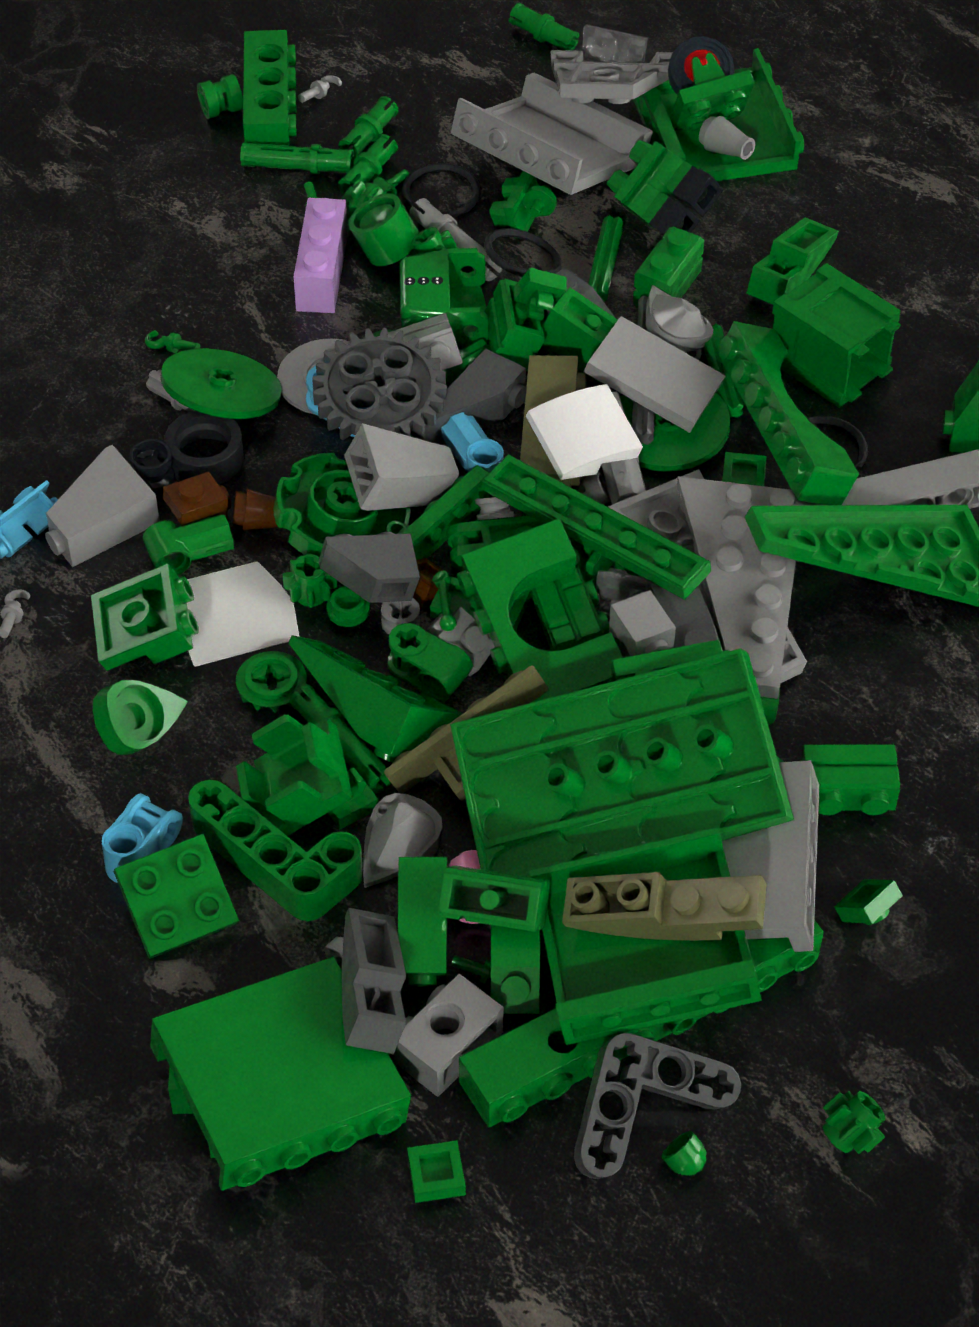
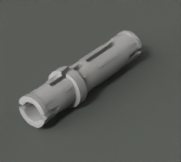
[409,198,502,281]

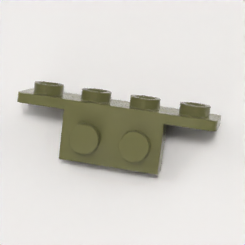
[384,666,548,802]

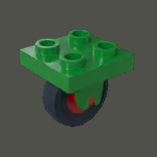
[667,36,754,131]

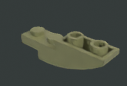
[562,872,767,941]

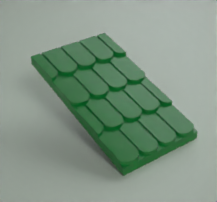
[450,648,794,877]

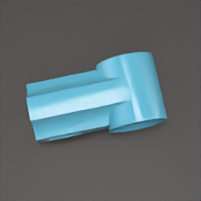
[441,412,504,473]

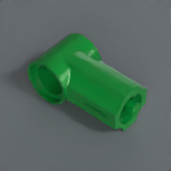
[142,514,234,575]

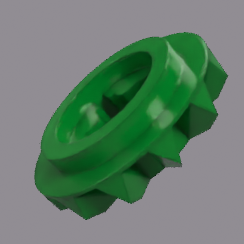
[236,651,307,713]

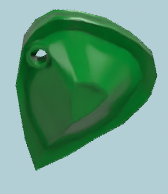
[93,680,188,755]

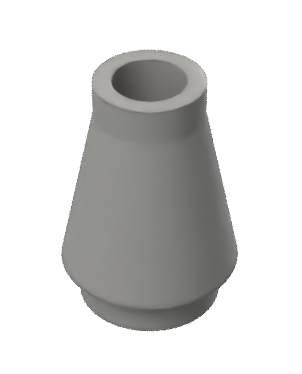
[699,116,755,160]

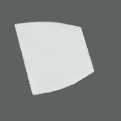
[187,562,300,667]

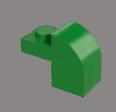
[491,925,540,1014]

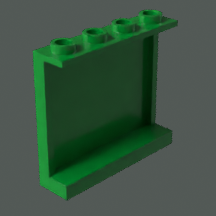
[633,48,804,181]
[529,827,762,1045]
[150,957,411,1191]

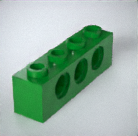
[243,30,297,146]

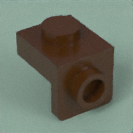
[163,472,231,526]

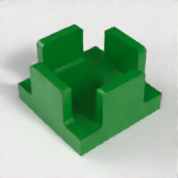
[236,715,353,836]

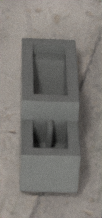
[342,907,406,1054]

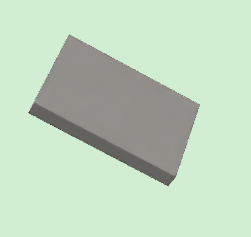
[584,316,726,433]

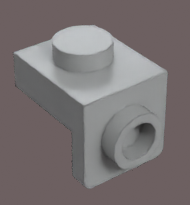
[426,607,495,676]

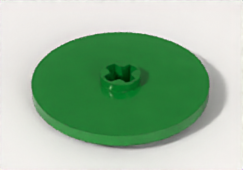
[160,348,282,419]
[620,393,730,472]

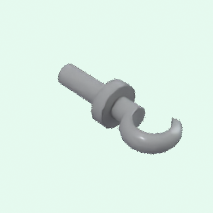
[298,75,342,103]
[0,589,30,638]

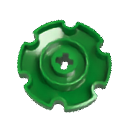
[273,453,410,557]

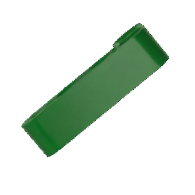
[188,780,363,921]

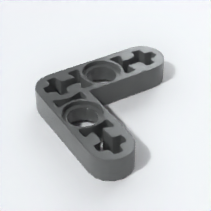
[574,1033,741,1179]

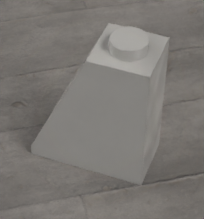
[344,423,459,511]
[45,445,160,567]

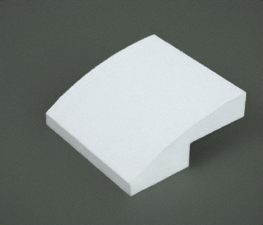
[526,384,643,480]

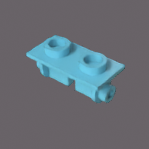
[0,480,58,559]

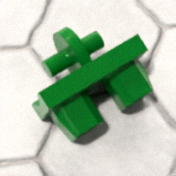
[489,171,557,238]

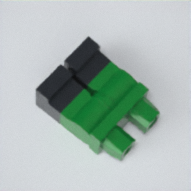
[607,140,724,236]

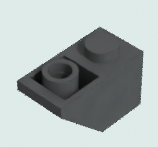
[319,532,420,603]

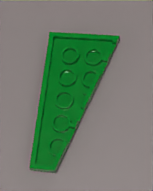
[744,505,979,607]

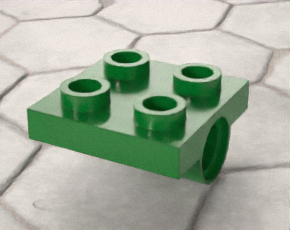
[113,834,239,959]

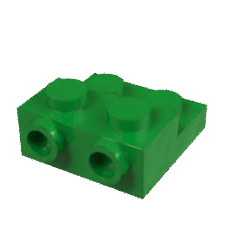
[91,564,199,671]

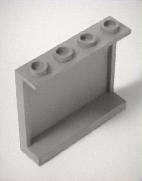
[450,72,653,195]
[722,760,819,952]

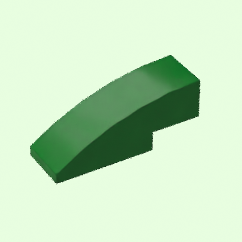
[746,217,839,305]

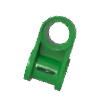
[387,623,473,702]

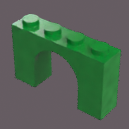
[457,518,623,703]

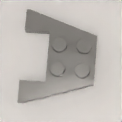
[550,50,673,104]

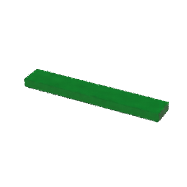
[481,454,712,600]

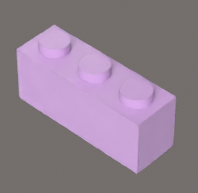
[294,198,348,313]

